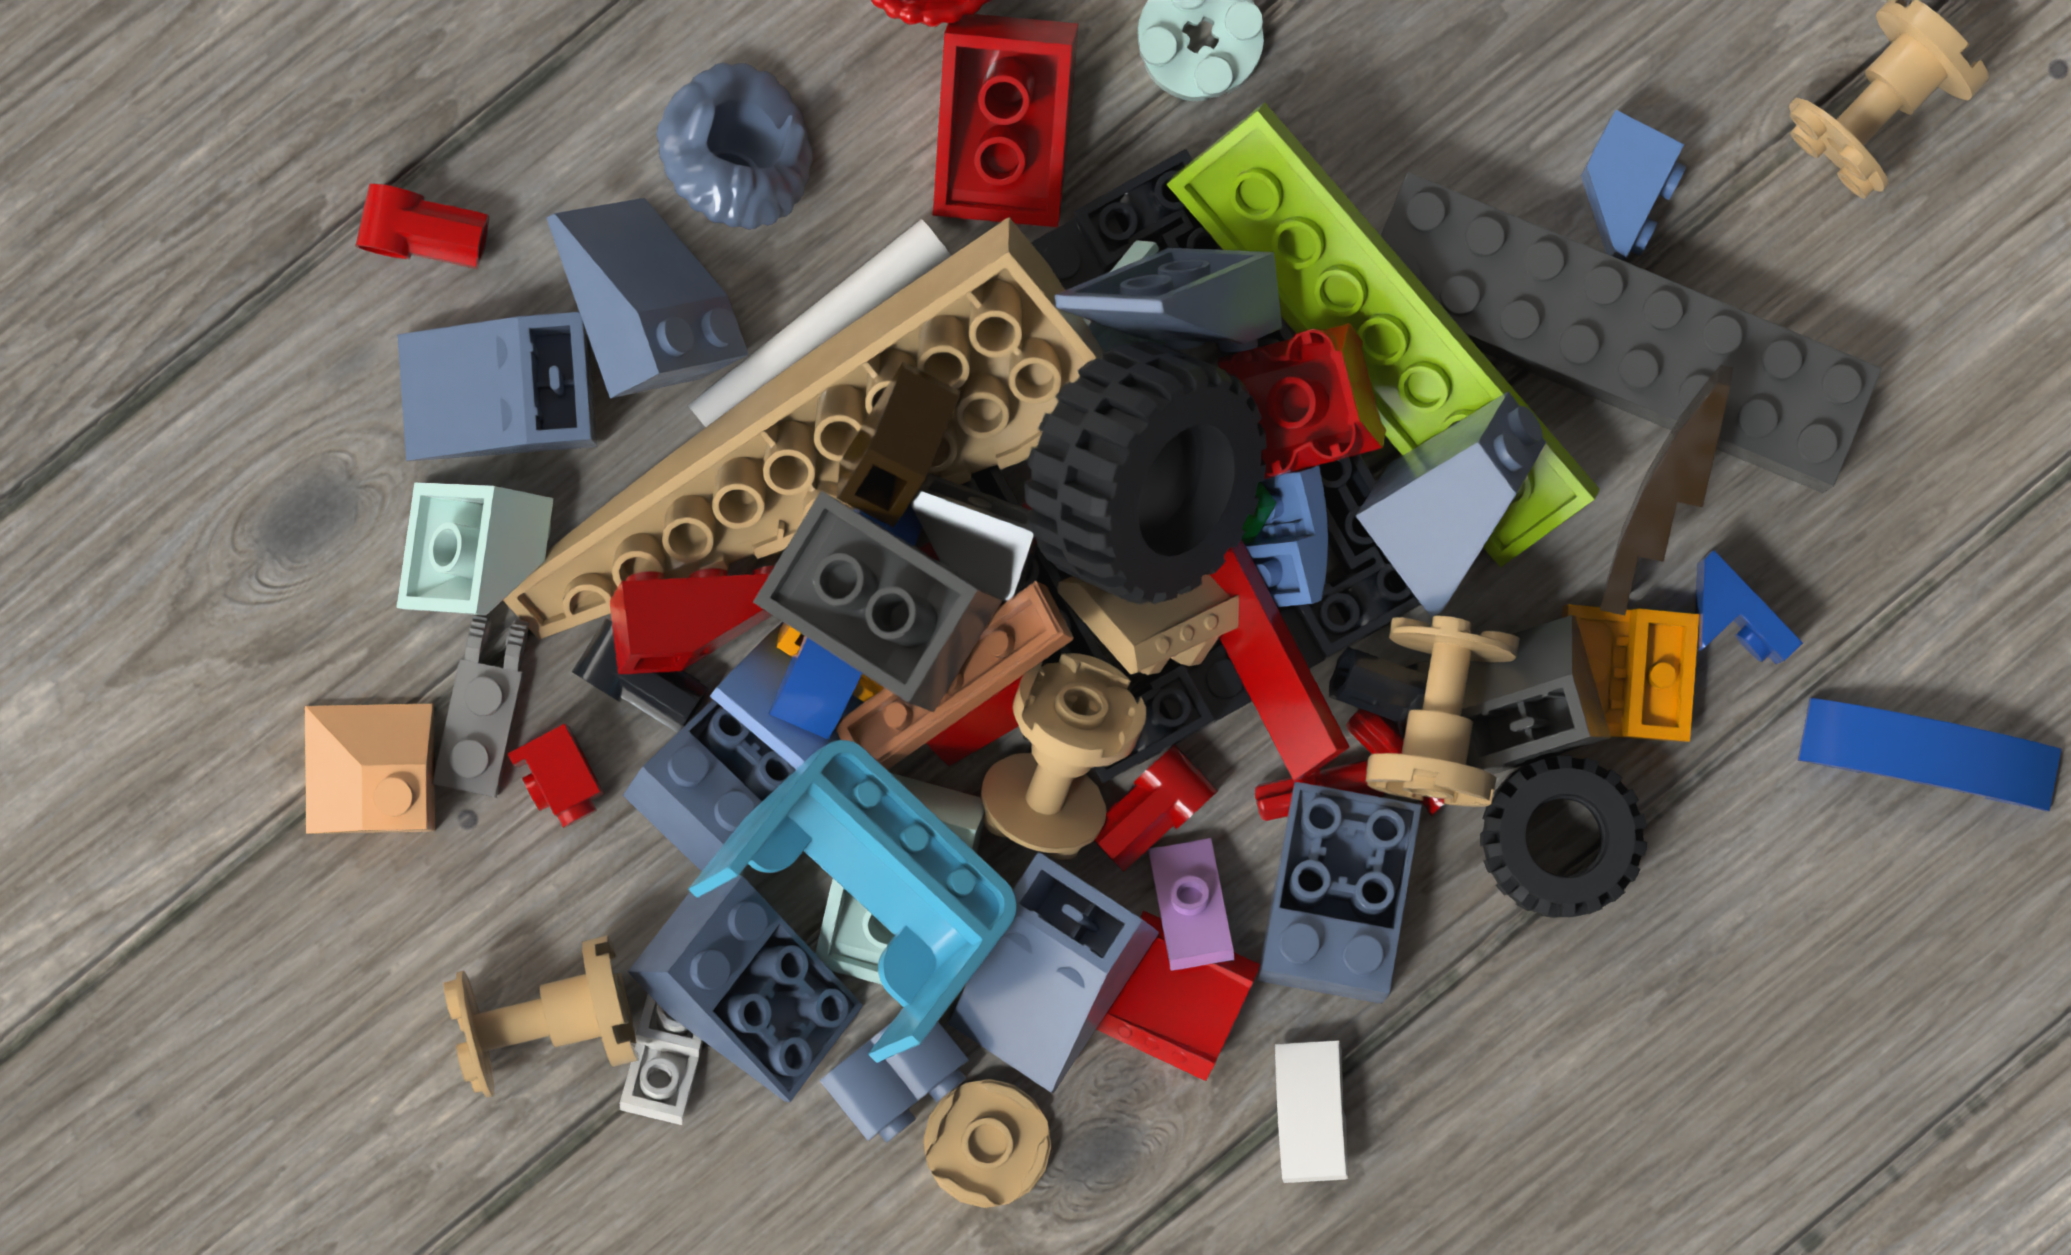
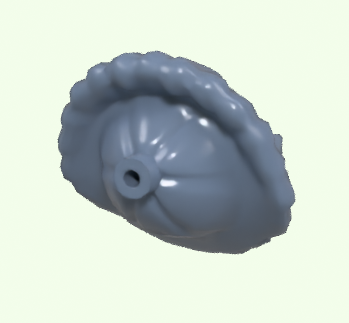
[656,62,813,230]

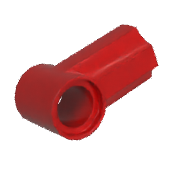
[355,183,490,269]
[1094,744,1218,872]

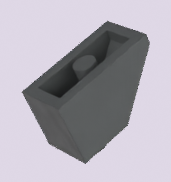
[910,473,1038,602]

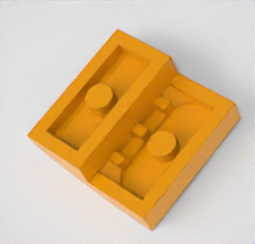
[1562,604,1699,742]

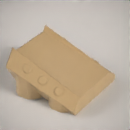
[1058,574,1239,675]

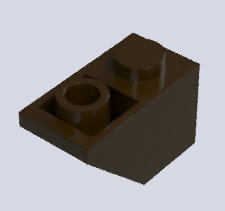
[837,362,960,528]

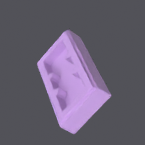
[1148,838,1234,971]

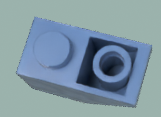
[1581,110,1686,261]

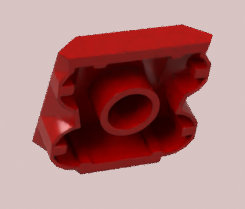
[1218,323,1386,479]
[1096,910,1260,1081]

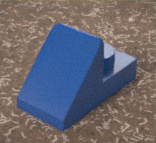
[1695,550,1803,664]

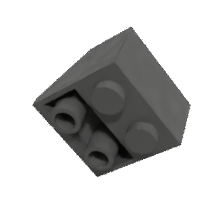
[1461,615,1611,775]

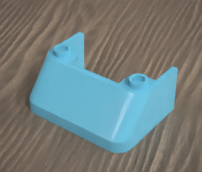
[688,740,1016,1063]

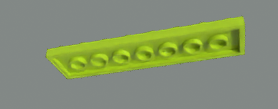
[1166,102,1600,568]

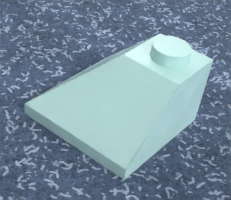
[397,482,554,615]

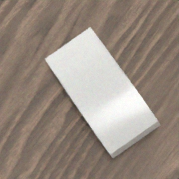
[620,994,703,1125]
[1275,1041,1348,1183]

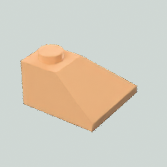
[305,704,435,834]

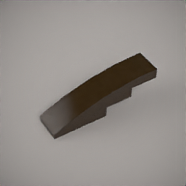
[1600,365,1733,616]

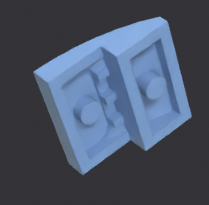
[1245,466,1328,607]
[710,622,865,769]

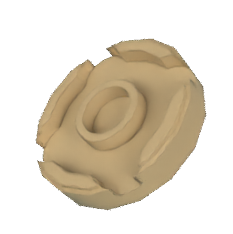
[923,1079,1051,1208]

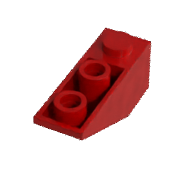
[609,565,775,674]

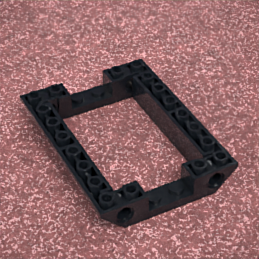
[960,149,1422,784]

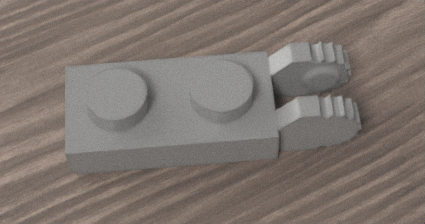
[432,613,529,798]

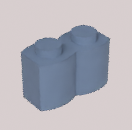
[819,1021,969,1143]

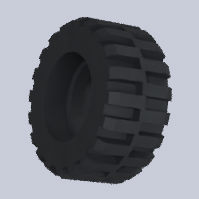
[1025,341,1267,604]

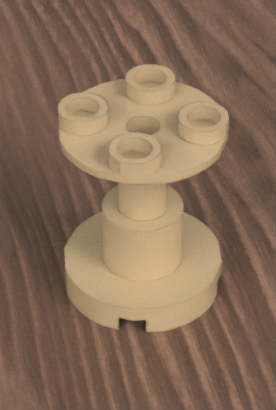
[1789,0,1989,199]
[1365,616,1520,807]
[981,653,1146,860]
[443,935,639,1098]

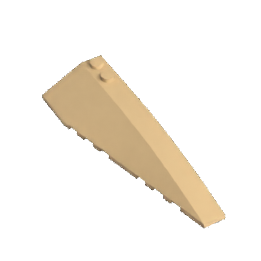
[503,217,1104,640]

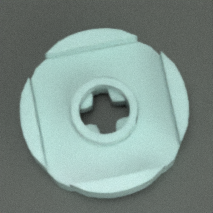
[1137,0,1264,101]

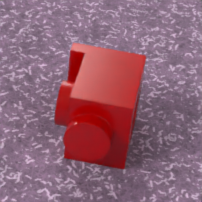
[507,723,605,828]

